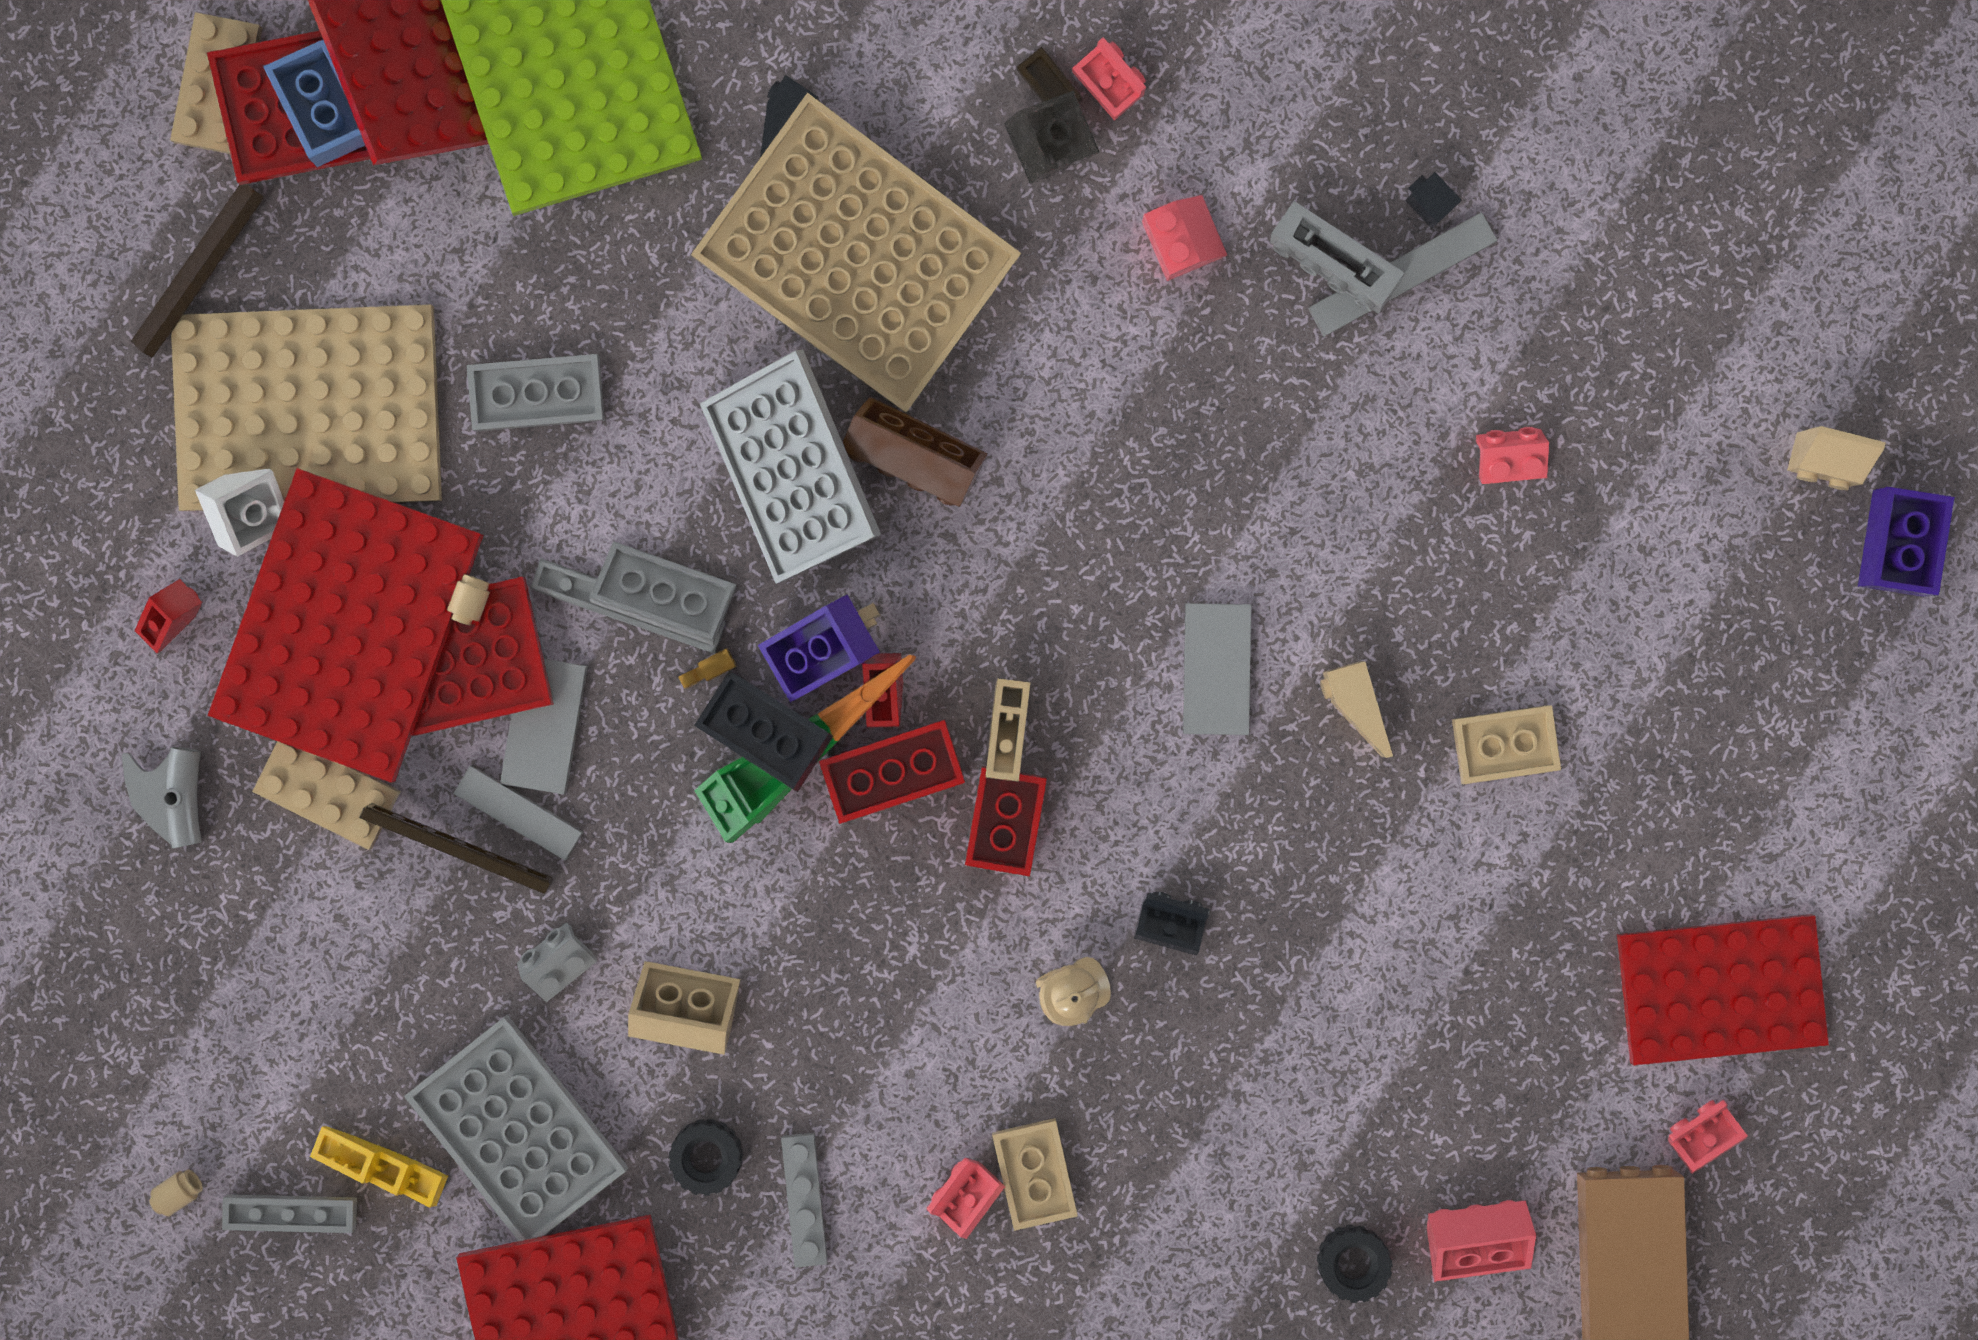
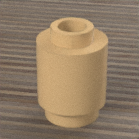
[447,574,490,625]
[149,1169,203,1216]

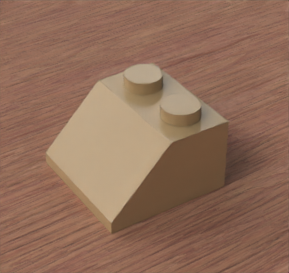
[1787,426,1886,490]

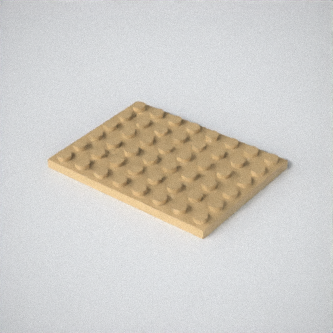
[691,93,1021,413]
[171,304,442,511]

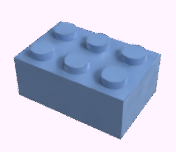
[263,40,365,167]

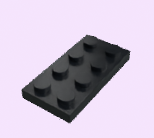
[694,670,834,792]

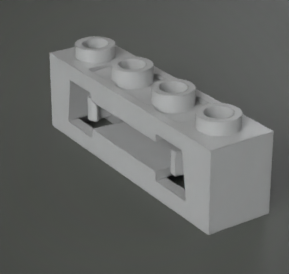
[1270,201,1405,314]

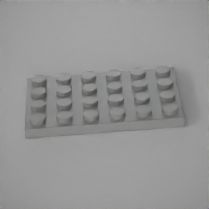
[700,349,881,584]
[404,1014,629,1241]

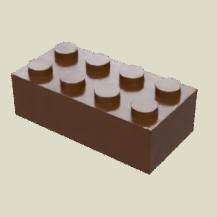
[842,397,988,507]

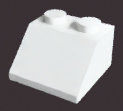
[195,469,284,557]

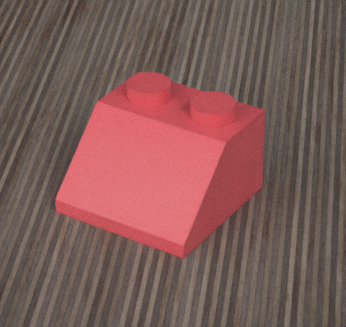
[1142,195,1227,281]

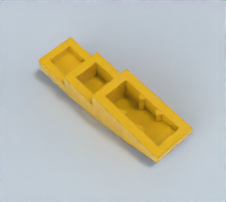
[310,1126,448,1208]

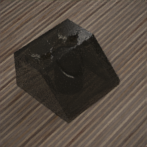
[1004,91,1100,184]

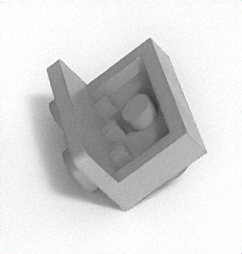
[517,923,597,1002]

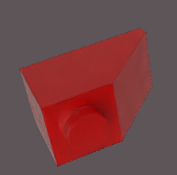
[134,579,202,654]
[862,653,903,727]

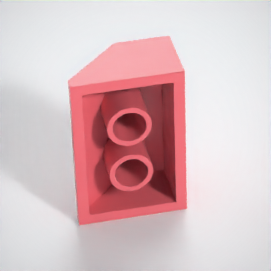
[1427,1200,1536,1282]

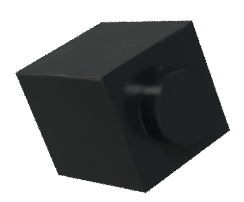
[1405,172,1462,229]

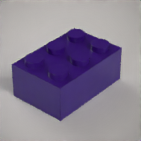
[1858,487,1955,597]
[758,594,880,703]

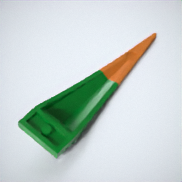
[694,655,916,843]

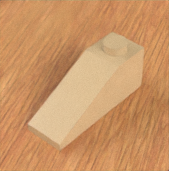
[1320,661,1393,758]
[986,679,1030,781]

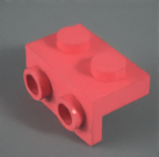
[1072,38,1146,121]
[1476,427,1549,484]
[1668,1100,1748,1174]
[927,1158,1006,1239]

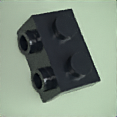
[1134,891,1210,956]

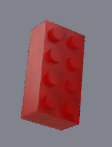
[819,719,966,824]

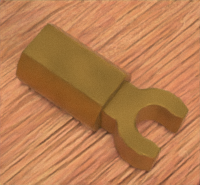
[678,648,737,689]

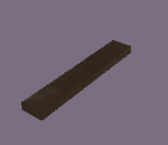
[131,184,264,358]
[359,803,553,894]

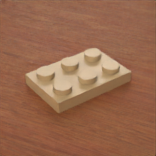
[1452,705,1561,784]
[992,1118,1078,1231]

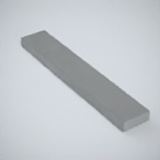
[1308,212,1497,337]
[530,558,726,654]

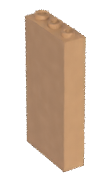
[1577,1165,1689,1340]

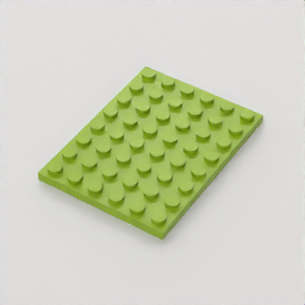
[441,0,702,216]

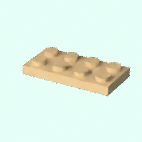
[170,12,263,154]
[252,741,401,850]

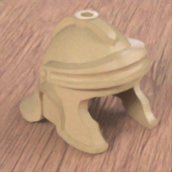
[1036,957,1111,1026]

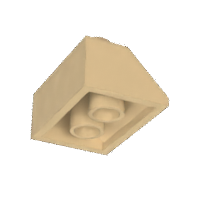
[628,961,740,1055]

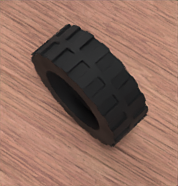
[668,1119,743,1196]
[1317,1225,1393,1303]

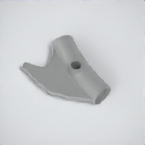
[122,747,202,849]

